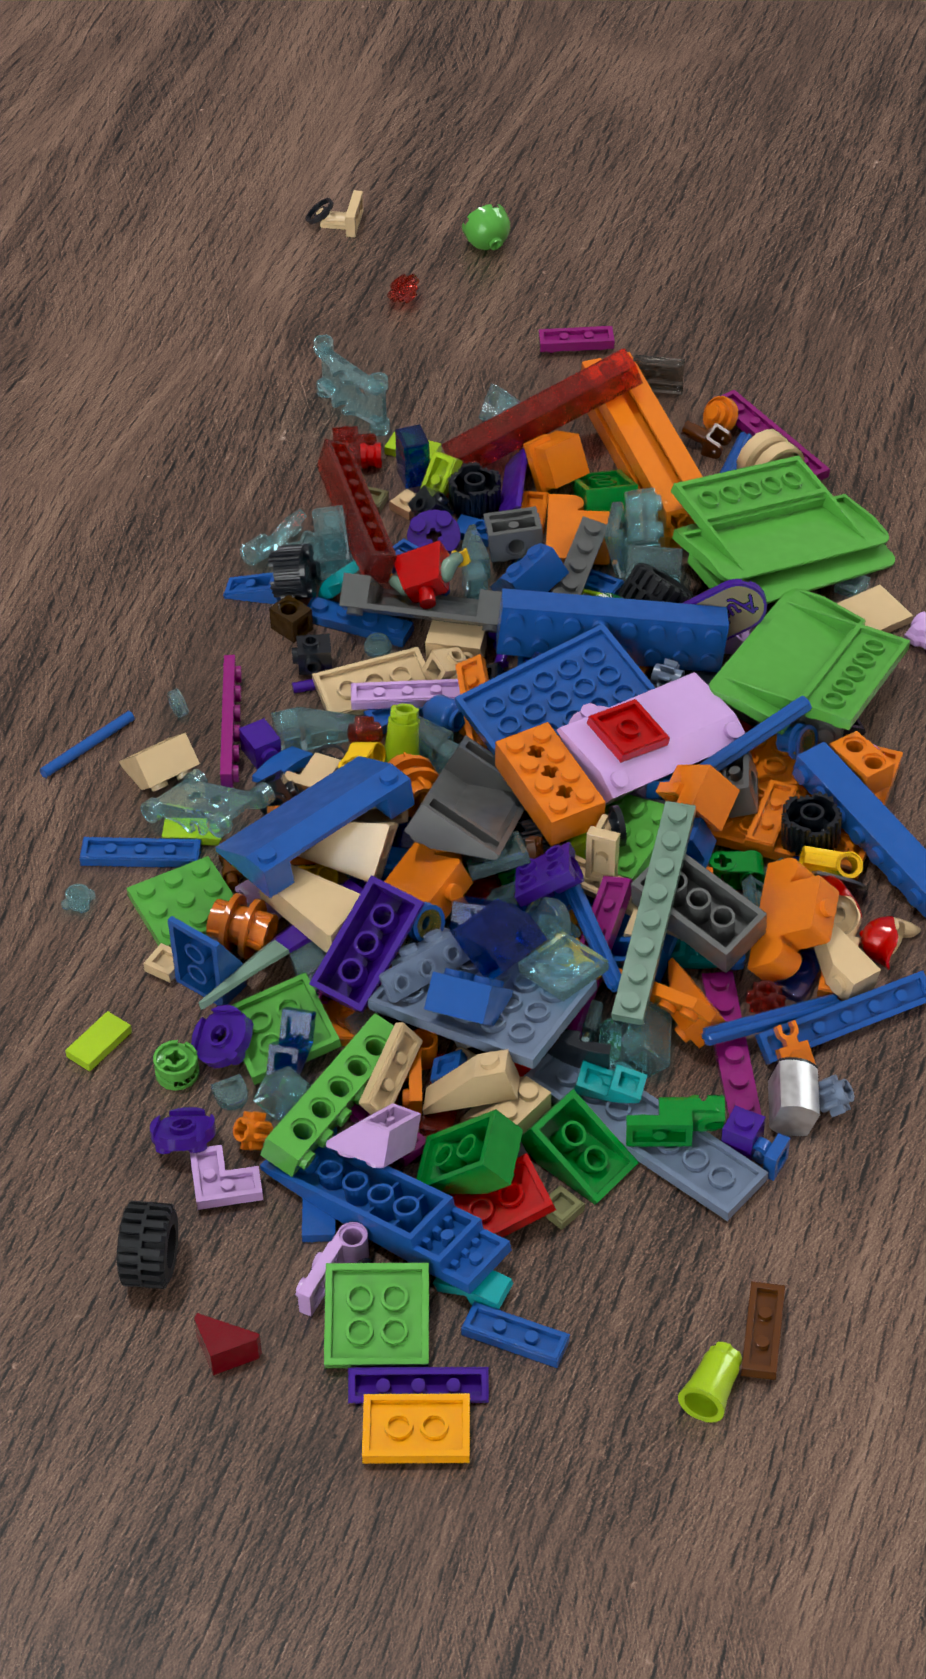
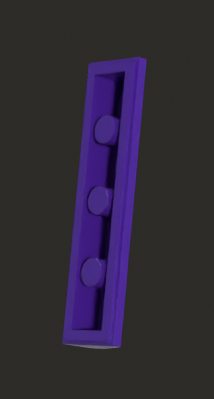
[499,447,527,511]
[348,1367,489,1403]

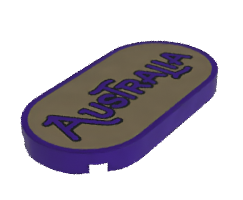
[683,579,767,641]

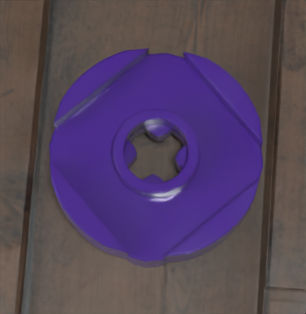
[407,510,461,555]
[191,1005,254,1068]
[150,1107,216,1154]

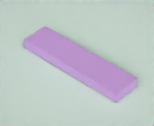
[351,679,460,710]

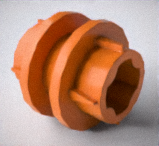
[388,752,439,818]
[206,893,278,959]

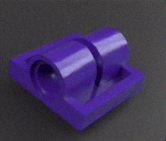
[515,842,584,909]

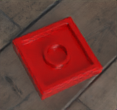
[587,699,670,763]

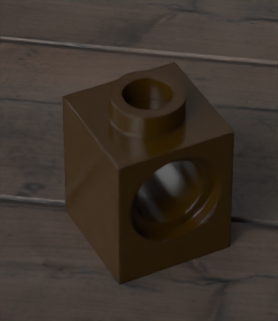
[269,594,313,643]

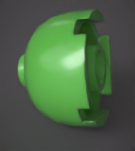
[462,204,510,250]

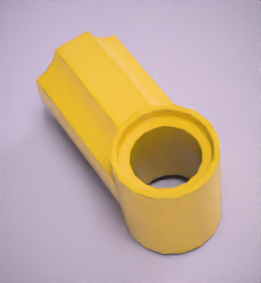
[799,846,863,879]

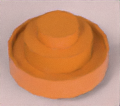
[703,396,738,431]

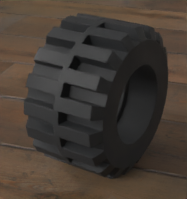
[620,563,694,603]
[117,1200,178,1289]

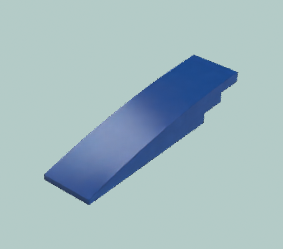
[260,1136,512,1294]

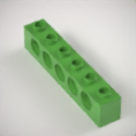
[260,1013,394,1177]

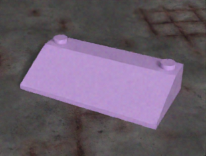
[557,672,745,806]

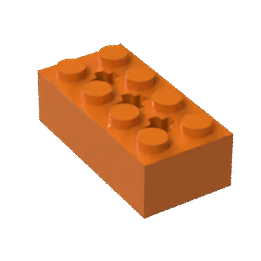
[495,722,606,846]

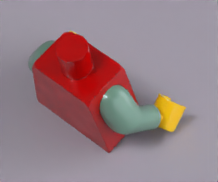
[389,540,471,609]

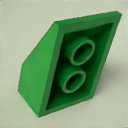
[570,469,639,522]
[521,1089,639,1205]
[416,1109,523,1194]

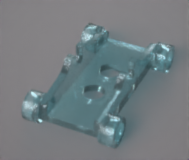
[313,335,390,436]
[140,769,275,838]

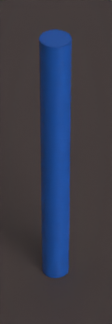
[40,710,135,778]

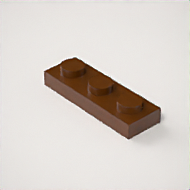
[741,1281,785,1380]

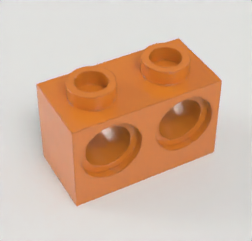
[829,731,895,794]

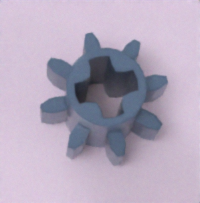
[651,658,685,687]
[818,1074,854,1117]

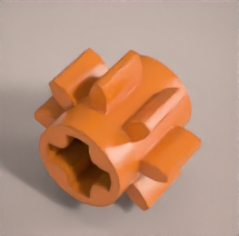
[233,1111,273,1151]

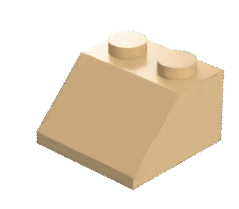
[119,733,200,792]
[460,1076,551,1134]

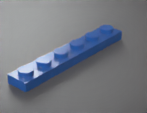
[755,970,926,1065]

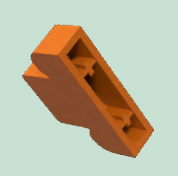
[546,494,617,565]
[384,842,473,919]
[747,858,839,983]

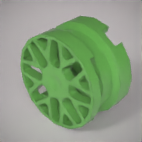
[153,1040,200,1091]

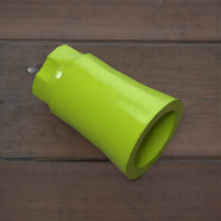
[384,703,420,763]
[678,1342,742,1423]

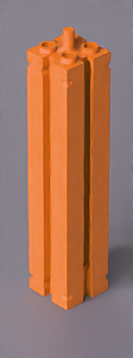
[581,352,703,553]

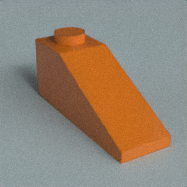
[668,957,726,1049]

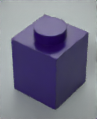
[239,718,281,769]
[721,1105,766,1161]

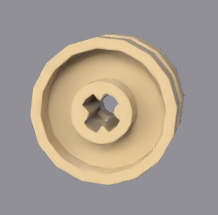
[736,429,805,469]

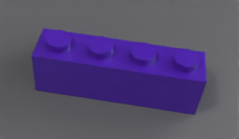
[309,875,425,1013]

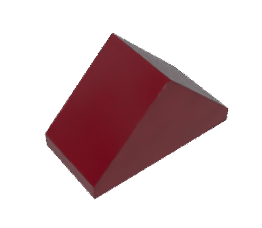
[194,1313,262,1375]

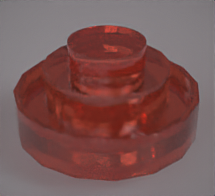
[387,273,420,304]

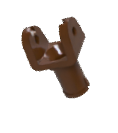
[681,420,732,459]

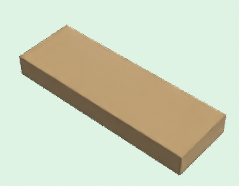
[358,1022,423,1115]

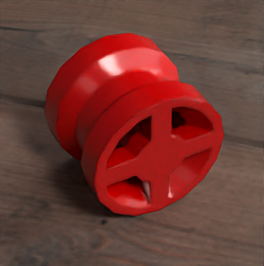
[360,442,382,469]

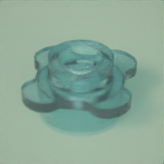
[61,884,96,913]

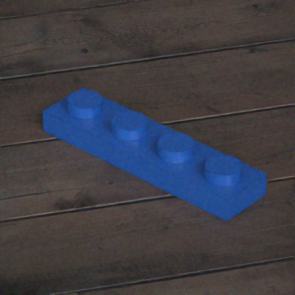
[307,597,414,648]

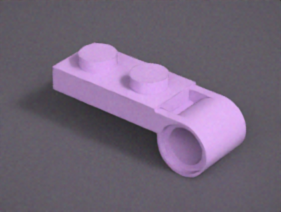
[295,1222,369,1317]

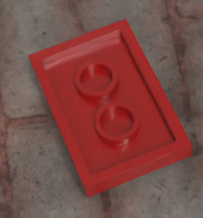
[448,1153,556,1237]

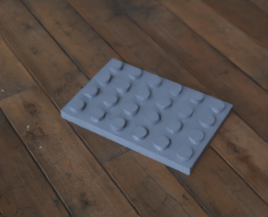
[368,927,597,1069]

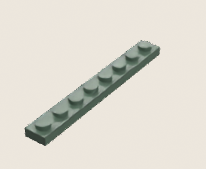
[611,801,696,1025]

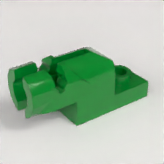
[626,1095,725,1147]

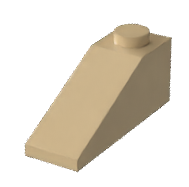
[814,923,881,1001]
[423,1049,520,1115]

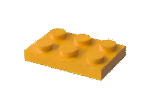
[362,1393,470,1464]

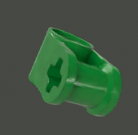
[709,850,765,890]

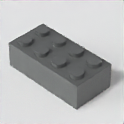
[631,854,767,973]

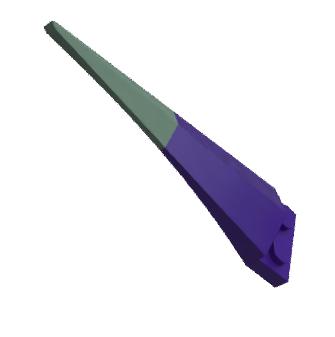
[198,876,367,1010]

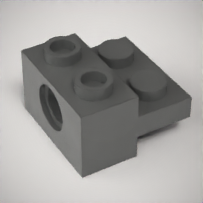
[483,506,544,562]
[720,752,758,818]

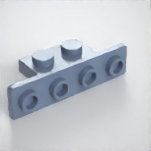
[379,919,493,1003]

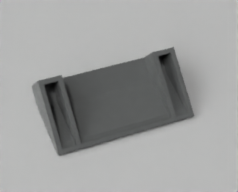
[339,573,502,633]
[404,735,525,860]

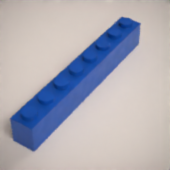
[792,741,926,918]

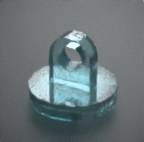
[520,897,581,960]

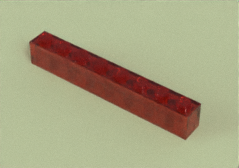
[441,348,643,469]
[317,439,397,584]

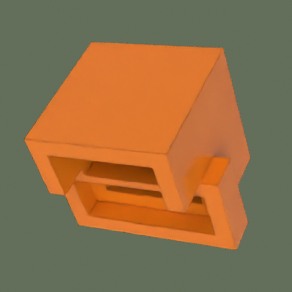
[523,430,590,492]
[655,765,740,831]

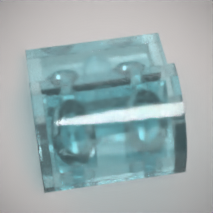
[624,488,664,549]

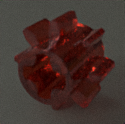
[347,716,383,744]
[746,980,786,1014]

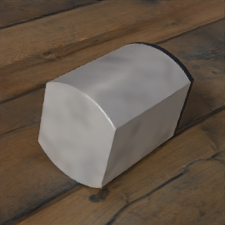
[768,1057,820,1136]

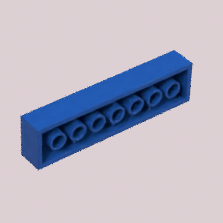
[496,588,729,672]

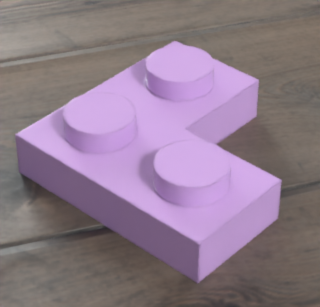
[190,1145,263,1210]

